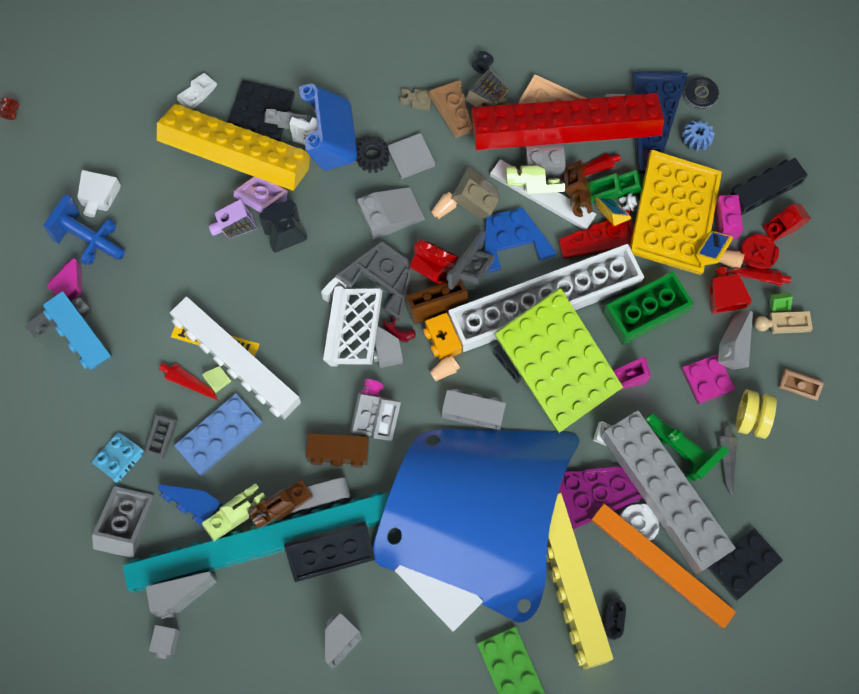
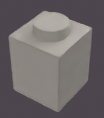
[149,625,180,660]

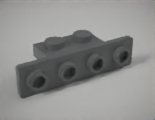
[447,230,494,290]

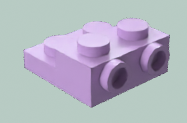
[233,176,288,213]

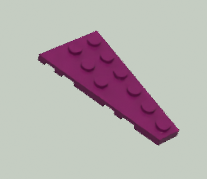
[558,466,643,531]

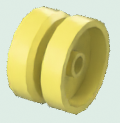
[735,389,777,439]

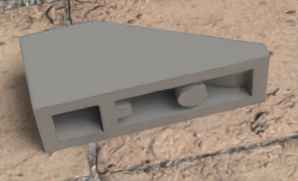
[718,311,753,370]

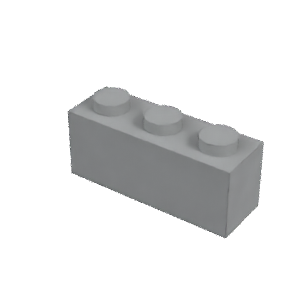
[441,389,506,430]

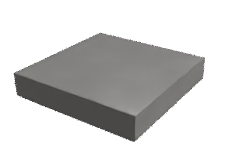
[388,133,435,179]

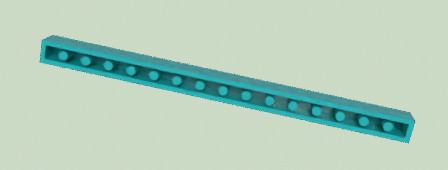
[123,490,391,593]

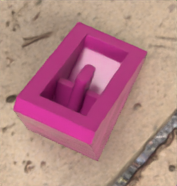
[613,357,651,389]

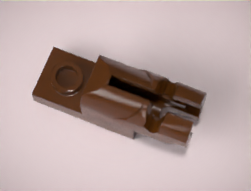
[564,160,592,217]
[247,479,313,529]

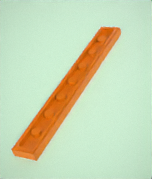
[591,504,736,629]

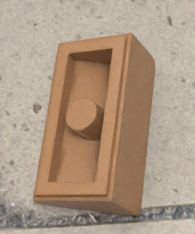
[779,367,824,401]

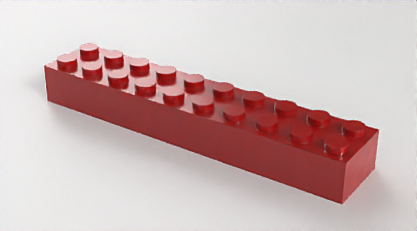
[472,93,664,150]

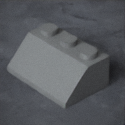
[325,613,362,670]

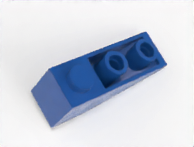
[157,485,223,526]

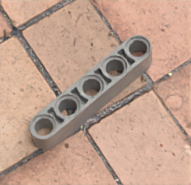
[250,478,351,525]

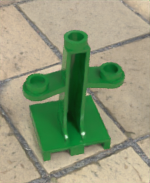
[645,412,730,482]

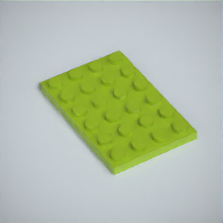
[493,288,623,433]

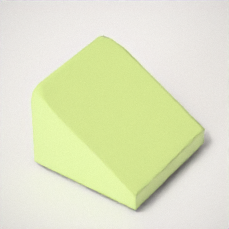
[202,366,232,393]

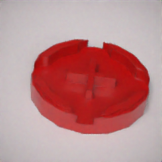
[740,234,779,270]

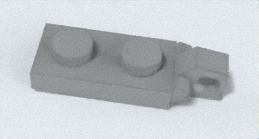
[265,109,317,129]

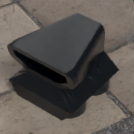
[259,200,307,253]

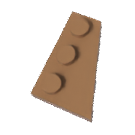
[428,80,473,138]

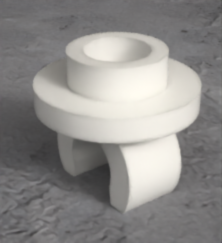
[619,193,639,212]

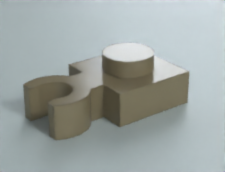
[400,89,432,111]

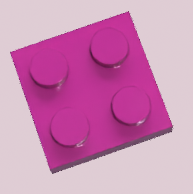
[681,354,735,404]

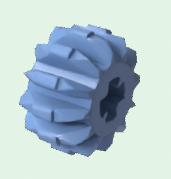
[682,119,715,152]

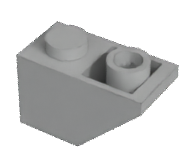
[369,326,403,368]

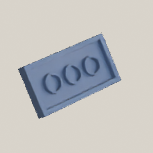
[174,394,263,476]

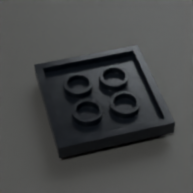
[227,80,295,141]

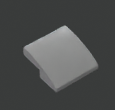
[350,393,401,441]

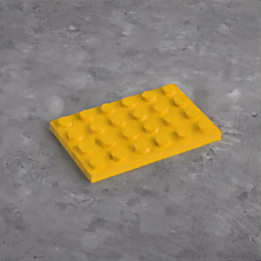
[630,150,722,275]

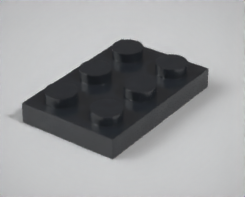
[708,528,783,601]

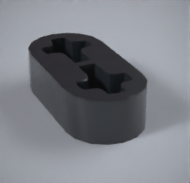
[604,599,626,640]

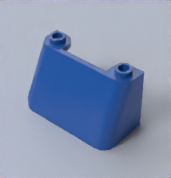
[299,83,357,172]

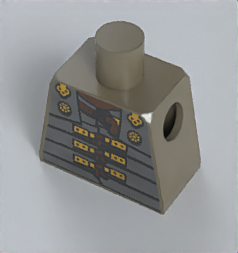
[465,69,511,107]

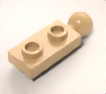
[754,311,813,334]

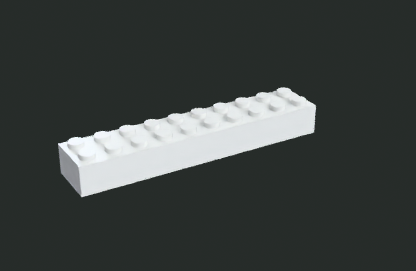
[448,244,644,352]

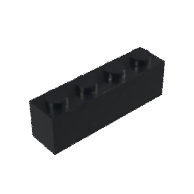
[730,158,808,216]

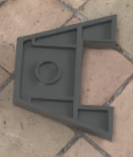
[335,241,412,321]

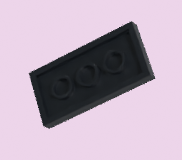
[284,521,375,582]

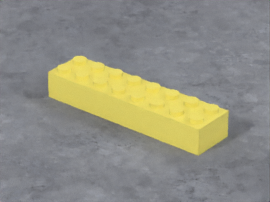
[546,493,613,670]

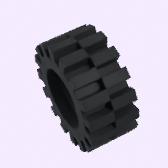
[356,136,389,173]

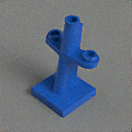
[43,195,126,265]

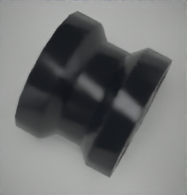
[472,51,494,74]

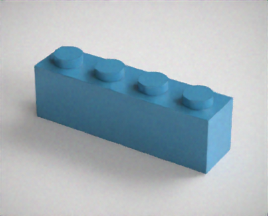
[42,291,111,370]

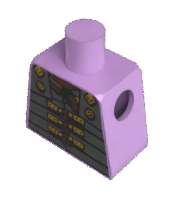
[209,199,258,238]

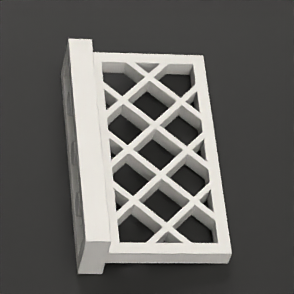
[323,286,382,366]

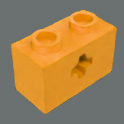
[423,313,462,361]

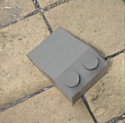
[524,144,565,177]
[357,187,425,241]
[92,486,154,558]
[146,571,217,620]

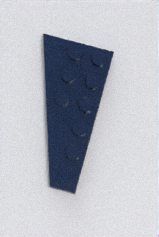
[633,72,688,173]

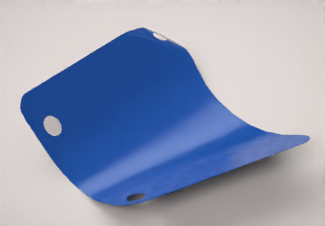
[373,429,580,623]

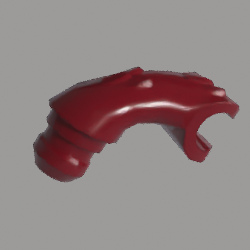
[383,317,416,343]

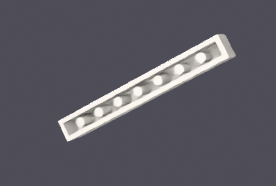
[170,296,301,420]

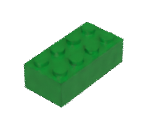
[603,271,694,345]

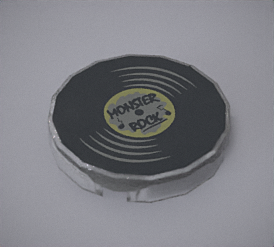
[683,76,720,111]

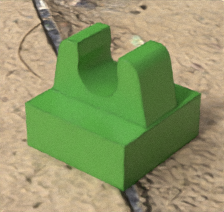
[769,291,793,313]

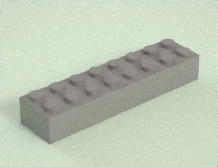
[601,410,736,575]

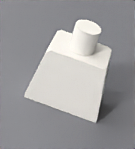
[78,170,121,217]

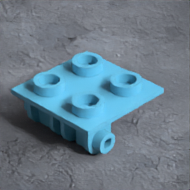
[91,432,144,483]

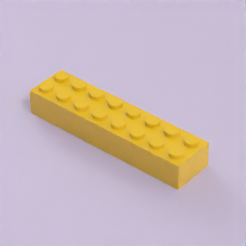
[157,104,310,191]

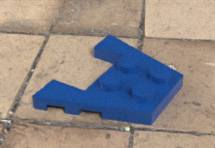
[484,208,556,273]

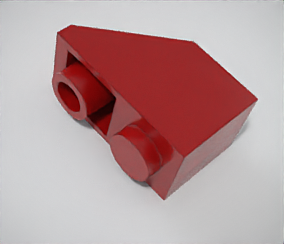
[763,204,811,242]

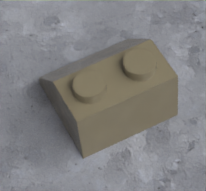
[451,167,499,219]

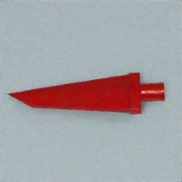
[560,153,621,179]
[726,268,791,286]
[159,363,219,401]

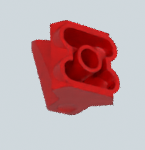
[410,239,461,284]

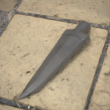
[718,427,738,497]

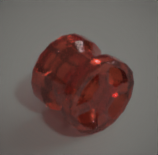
[0,98,20,120]

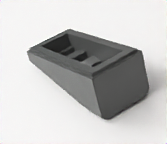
[144,414,178,459]

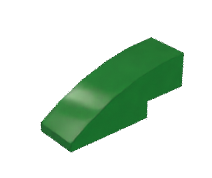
[589,170,643,202]

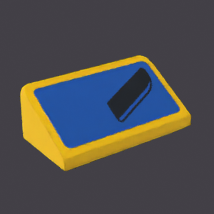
[595,197,631,226]
[696,231,733,265]

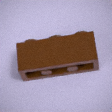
[406,279,468,324]
[306,433,369,468]

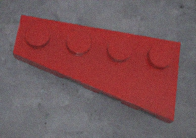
[559,210,634,259]

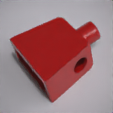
[709,267,752,314]

